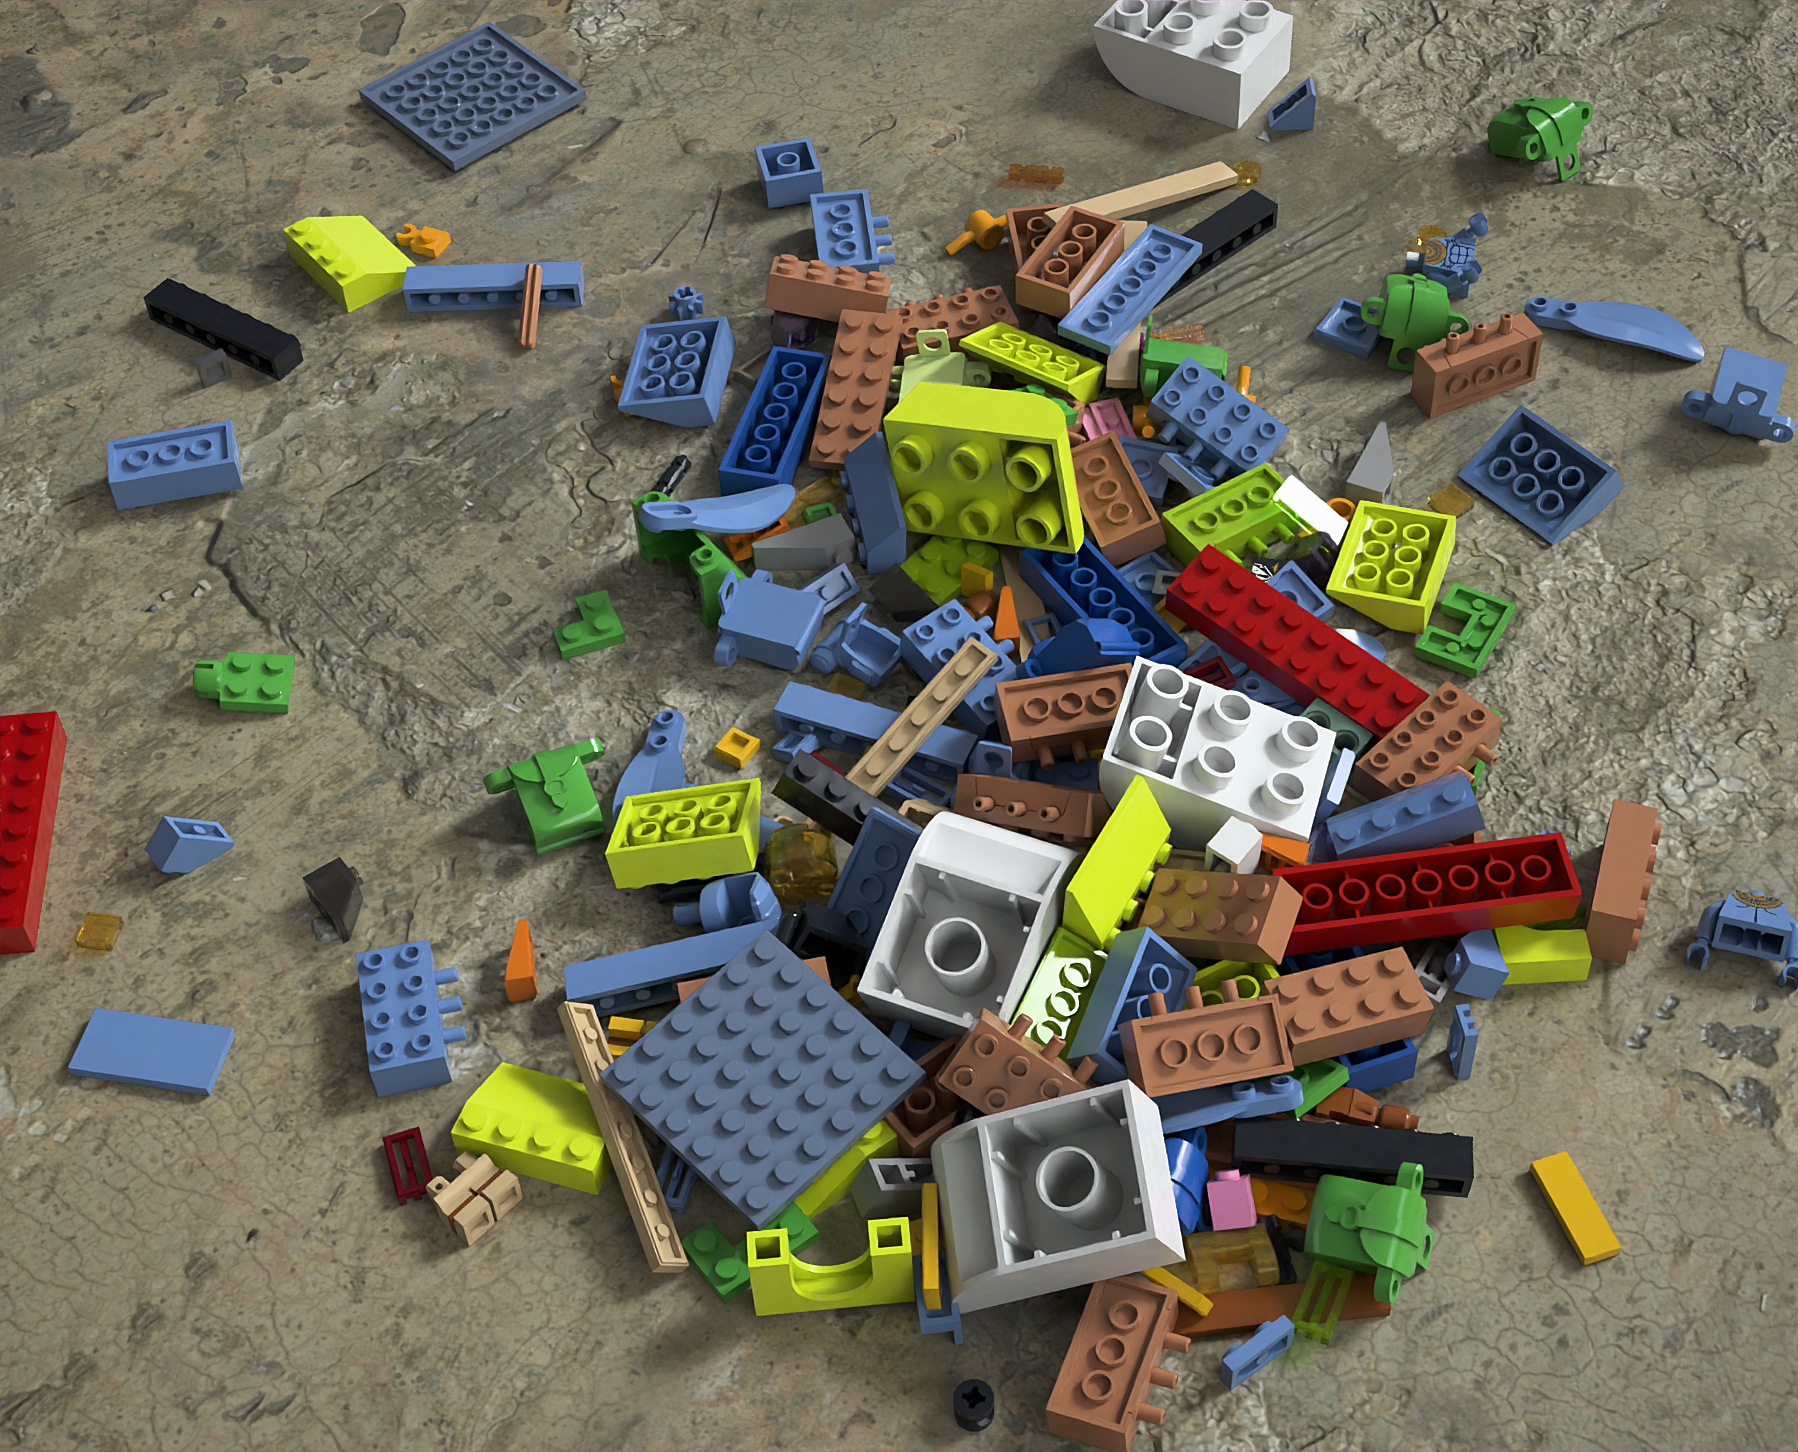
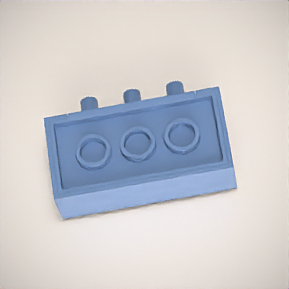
[810,189,895,274]
[1146,356,1290,480]
[107,420,243,510]
[899,599,1018,742]
[356,939,467,1097]

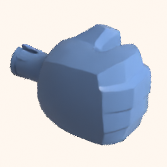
[673,872,782,934]

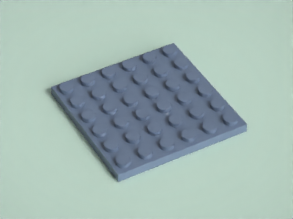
[358,22,587,171]
[599,929,926,1231]

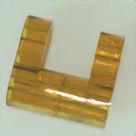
[1184,1222,1279,1295]

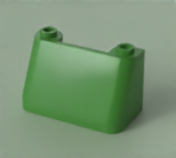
[631,491,748,630]

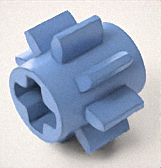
[668,285,704,321]

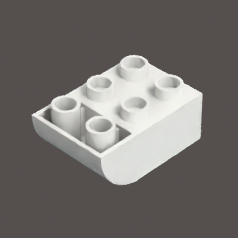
[1093,0,1293,130]
[1099,656,1336,852]
[857,811,1086,1040]
[930,1079,1186,1314]

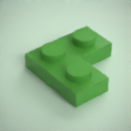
[553,589,626,660]

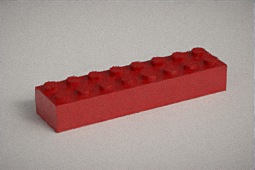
[1165,544,1429,749]
[0,711,67,955]
[1271,832,1582,956]

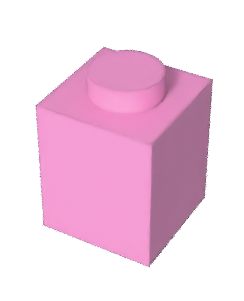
[1206,1168,1257,1231]

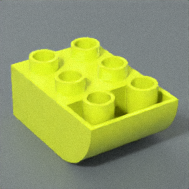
[883,381,1084,554]

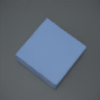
[770,730,819,763]

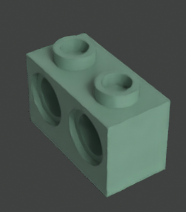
[1300,697,1374,775]

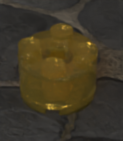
[765,823,839,905]

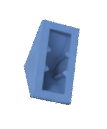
[1268,77,1316,131]

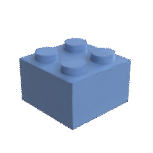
[755,137,823,209]

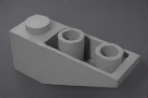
[1341,422,1394,508]

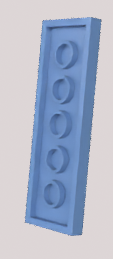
[1057,224,1203,355]

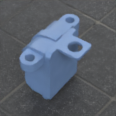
[1682,347,1795,443]
[714,569,826,670]

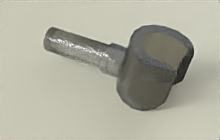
[1284,1222,1307,1253]

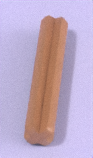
[518,264,543,349]

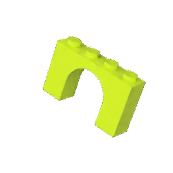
[1490,925,1592,985]
[746,1217,915,1316]

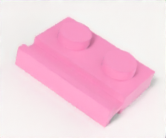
[1082,397,1137,442]

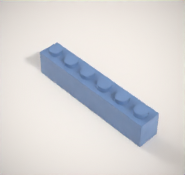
[403,261,585,312]
[773,681,978,785]
[563,918,779,1017]

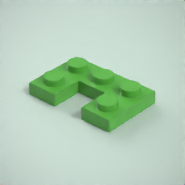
[1413,582,1516,679]
[680,1201,821,1304]

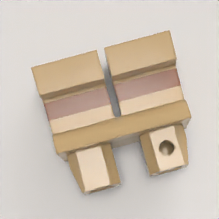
[426,1151,523,1247]

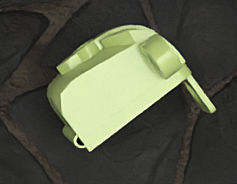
[889,329,992,403]

